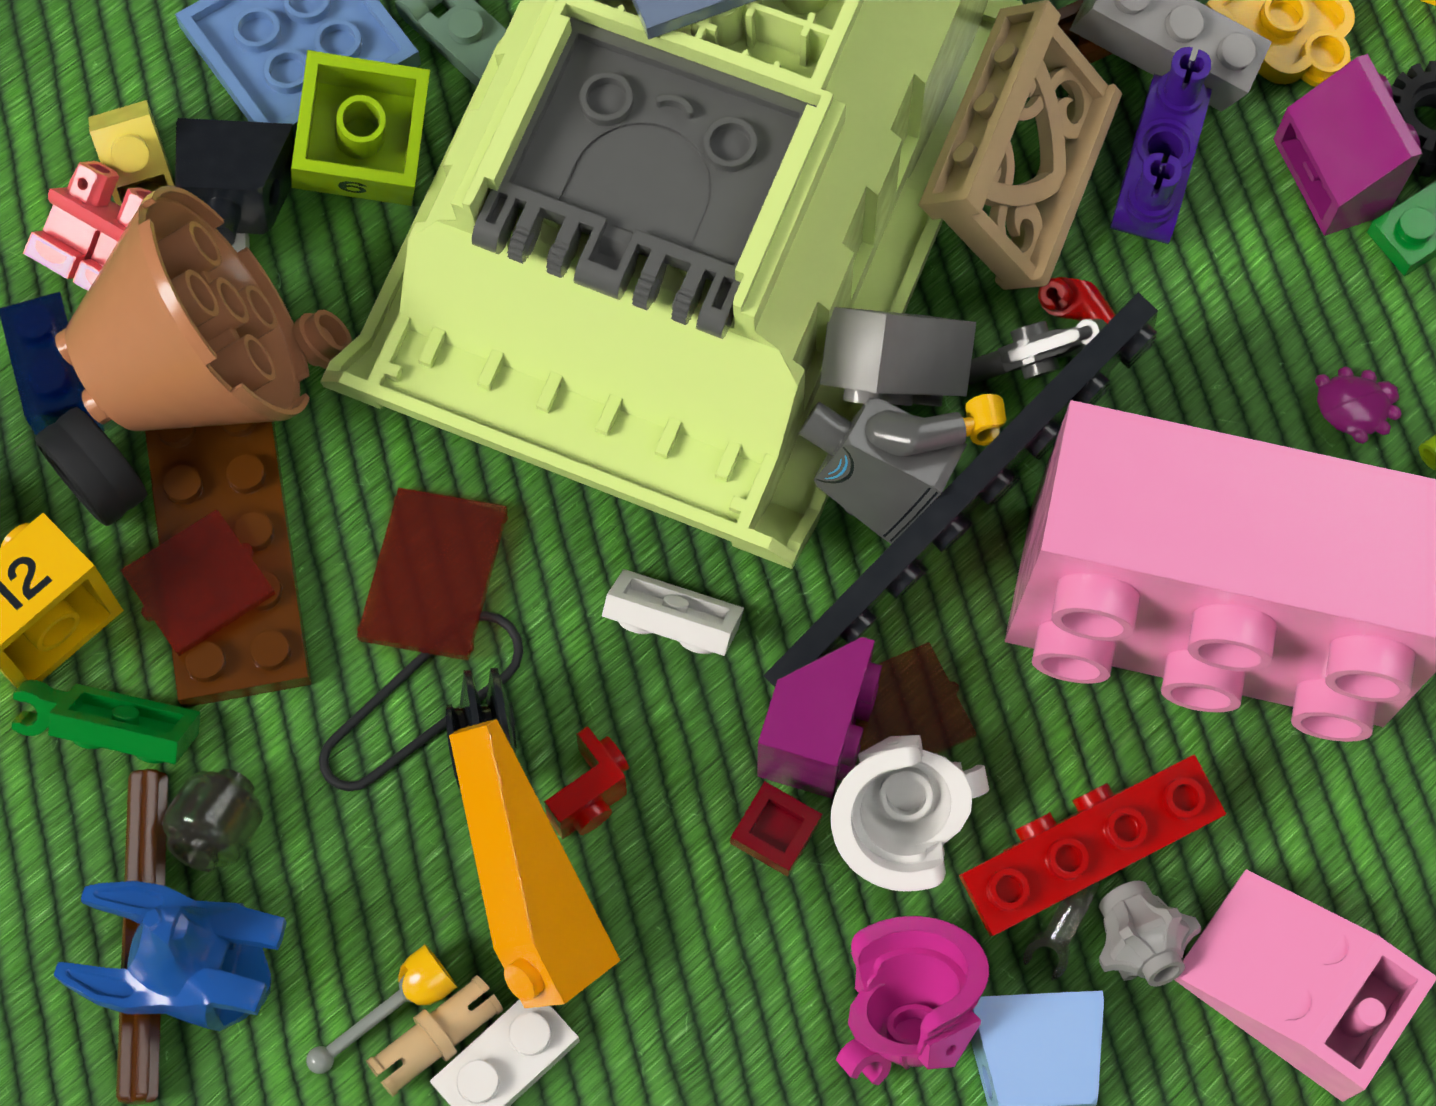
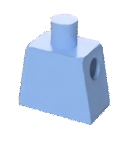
[971,990,1104,1106]

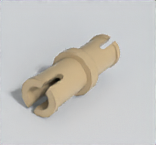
[366,975,503,1097]

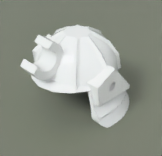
[831,735,989,891]

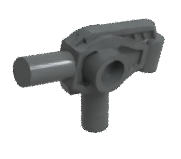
[968,319,1107,385]

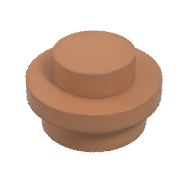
[293,310,352,369]

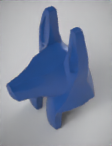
[54,881,287,1031]

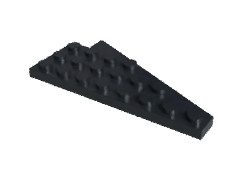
[763,292,1158,687]

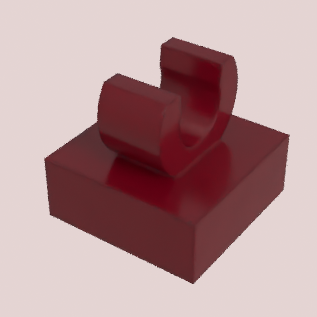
[730,781,823,877]

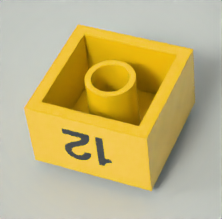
[0,513,124,688]

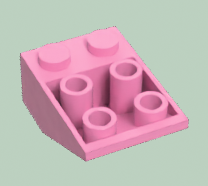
[1174,869,1436,1102]

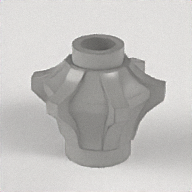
[1099,881,1201,987]

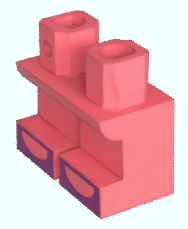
[23,161,152,291]

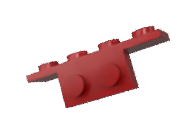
[959,754,1226,937]

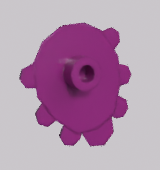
[1315,366,1401,444]

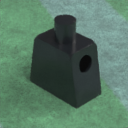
[175,118,295,246]

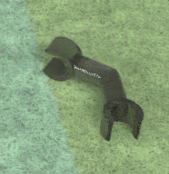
[1023,879,1103,981]

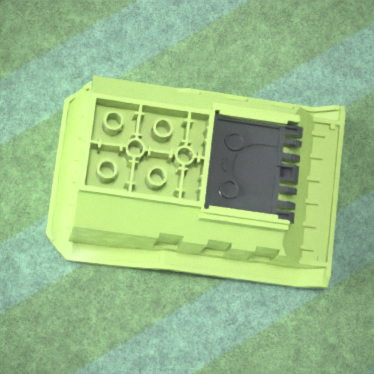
[320,0,1023,569]

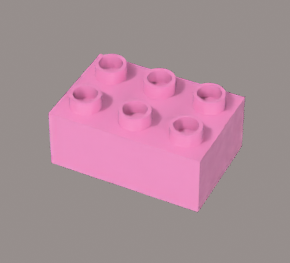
[1005,400,1436,742]

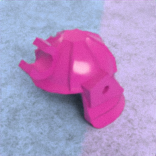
[836,916,989,1085]

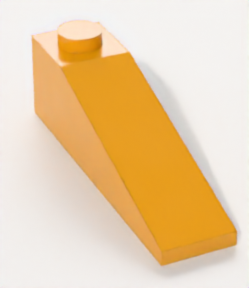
[449,719,621,1008]

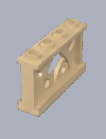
[919,0,1122,290]

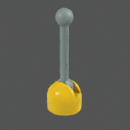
[306,944,458,1074]

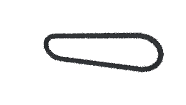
[319,611,524,792]

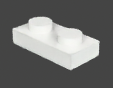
[602,569,744,656]
[430,999,580,1106]

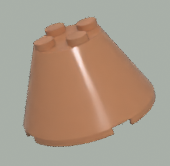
[55,186,310,431]

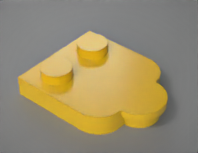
[1206,0,1355,87]

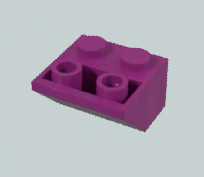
[1273,54,1422,236]
[757,637,882,799]

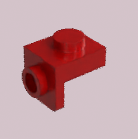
[544,726,629,839]

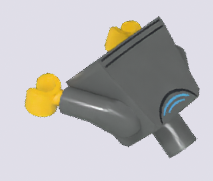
[798,394,1007,544]

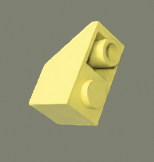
[88,100,176,206]

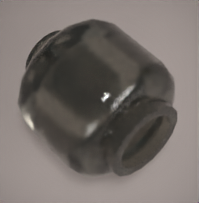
[162,769,264,872]

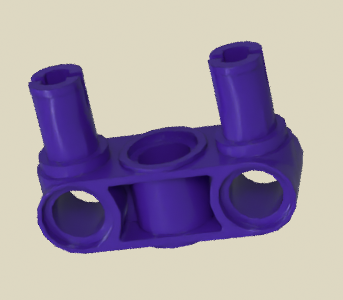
[1110,47,1212,244]

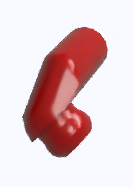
[1038,277,1116,323]

